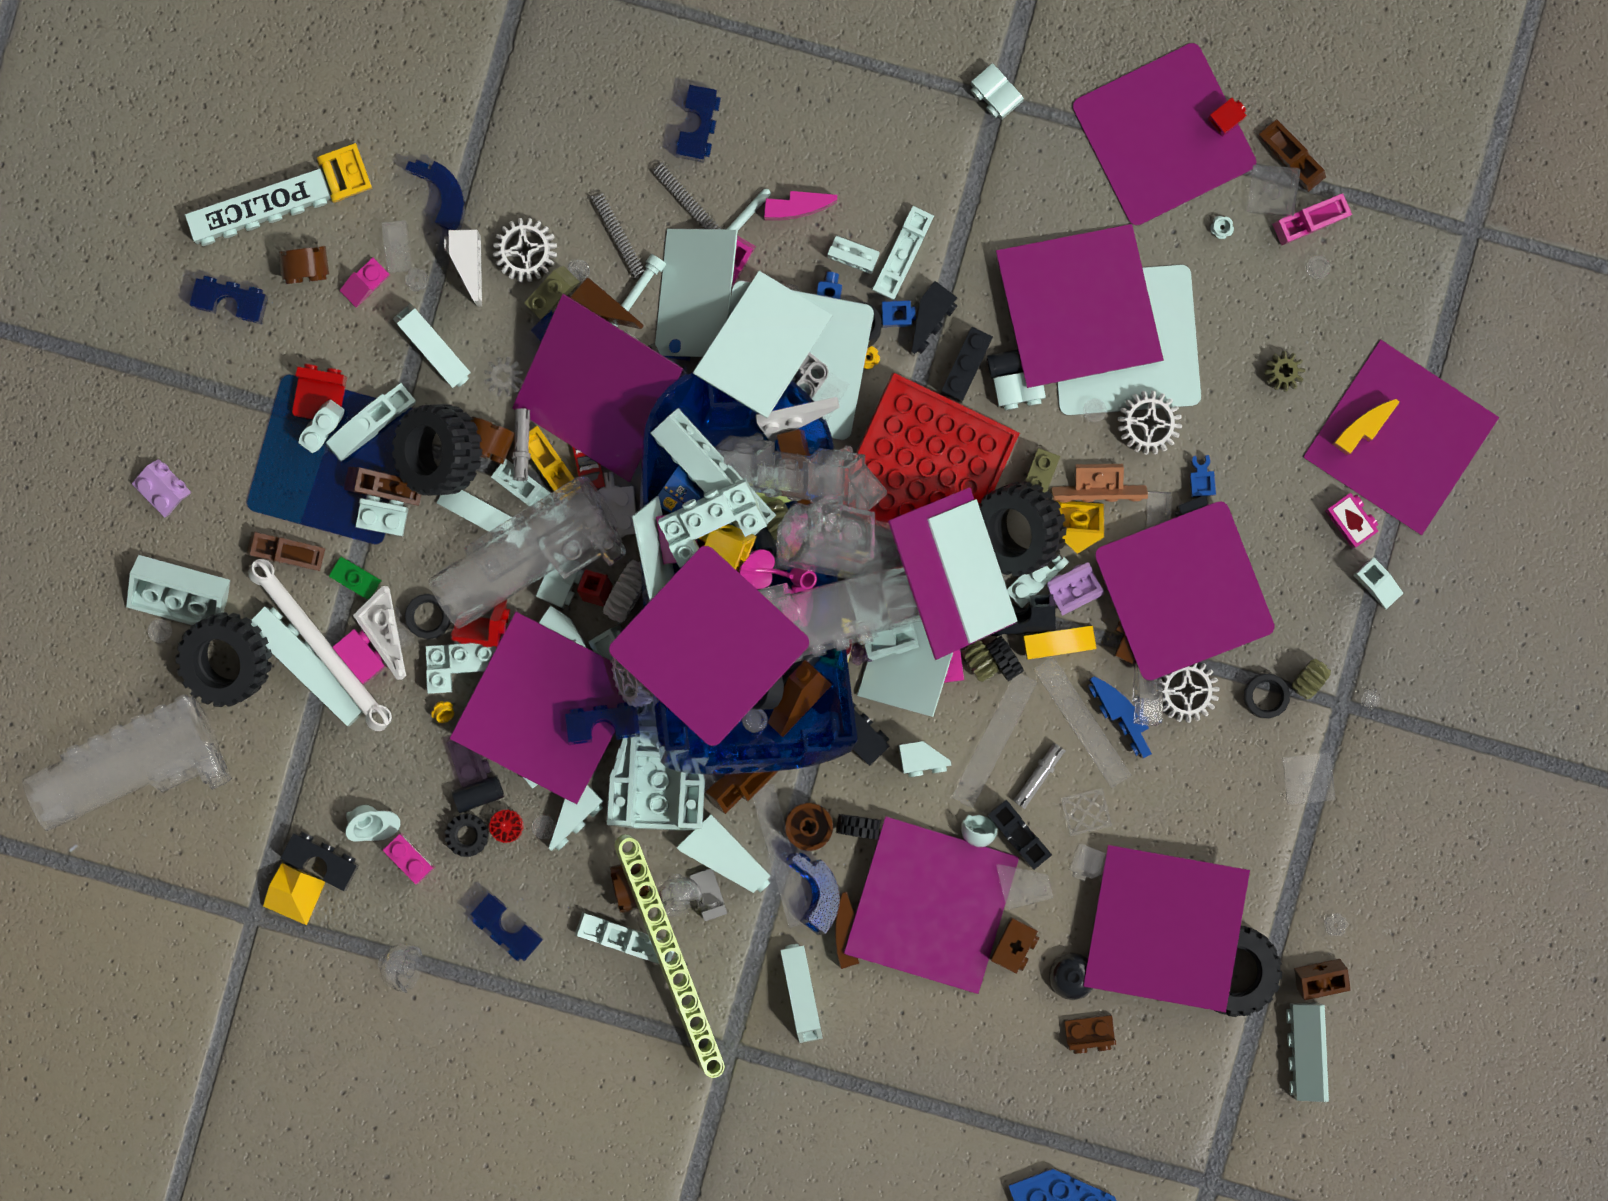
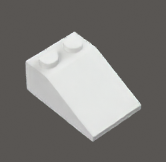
[444,230,482,307]

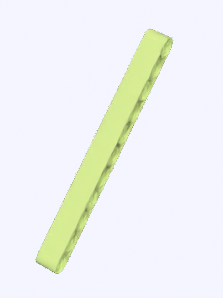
[614,834,724,1078]

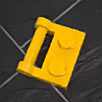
[316,143,373,203]

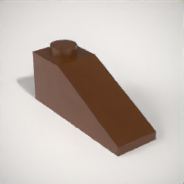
[570,277,644,329]
[344,467,421,506]
[768,660,832,737]

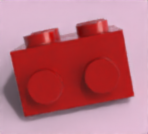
[292,364,347,419]
[451,599,510,647]

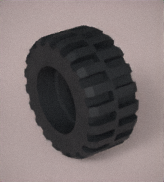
[392,404,482,496]
[978,481,1067,576]
[175,612,272,707]
[1214,925,1282,1017]

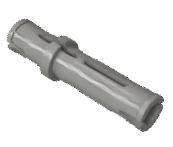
[511,408,531,481]
[1013,742,1066,809]

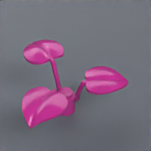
[739,514,826,626]

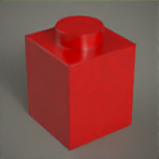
[1208,98,1247,137]
[577,569,613,607]

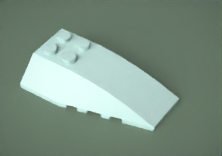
[607,697,705,830]

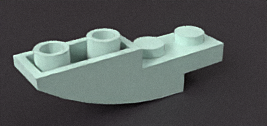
[326,383,416,461]

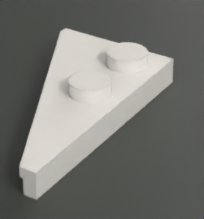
[756,397,840,442]
[353,586,406,680]

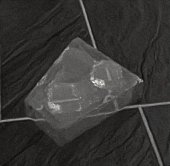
[996,864,1054,910]

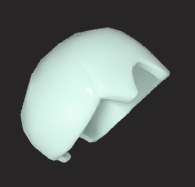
[961,815,998,847]

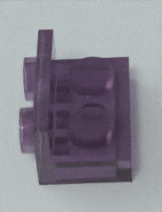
[447,740,491,787]

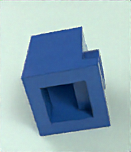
[882,301,916,328]

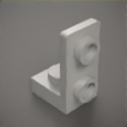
[690,868,728,921]

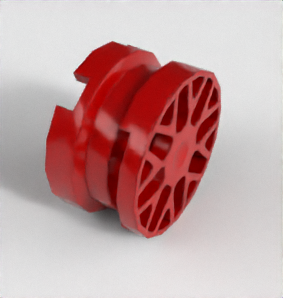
[489,810,524,843]

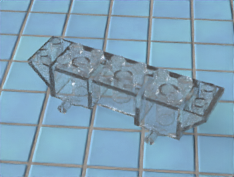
[714,433,887,511]

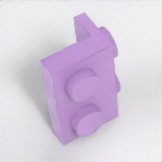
[132,459,191,518]
[1047,562,1104,616]

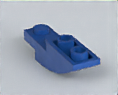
[1087,676,1152,758]

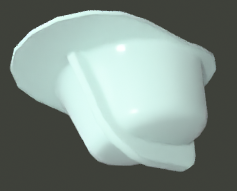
[346,805,400,841]

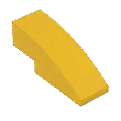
[1332,399,1400,455]
[528,426,581,501]
[1023,626,1096,660]

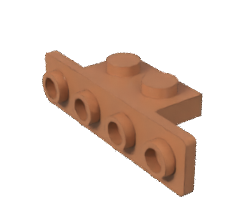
[1052,464,1148,503]

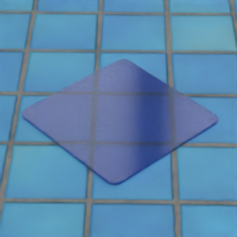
[247,375,413,544]

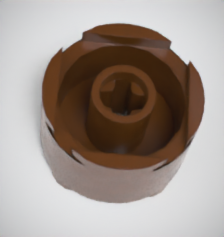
[279,246,329,284]
[471,416,515,465]
[785,803,833,851]
[609,863,649,913]

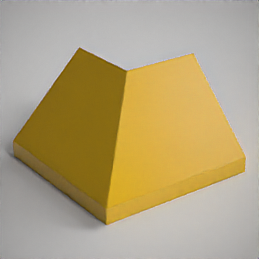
[1056,501,1104,554]
[263,863,326,925]

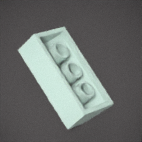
[126,555,230,625]
[1286,1002,1329,1102]

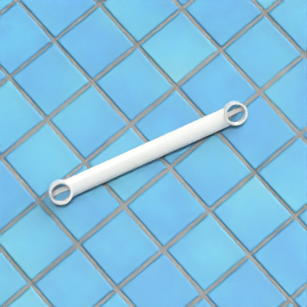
[248,559,392,731]

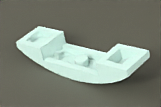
[873,206,934,300]
[437,490,531,549]

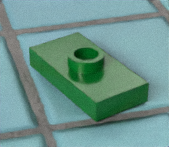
[329,557,382,600]

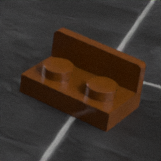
[1064,1015,1116,1054]

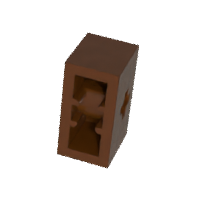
[990,917,1040,974]
[1294,959,1351,1001]

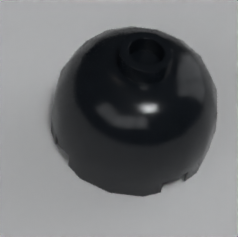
[1049,952,1093,1000]

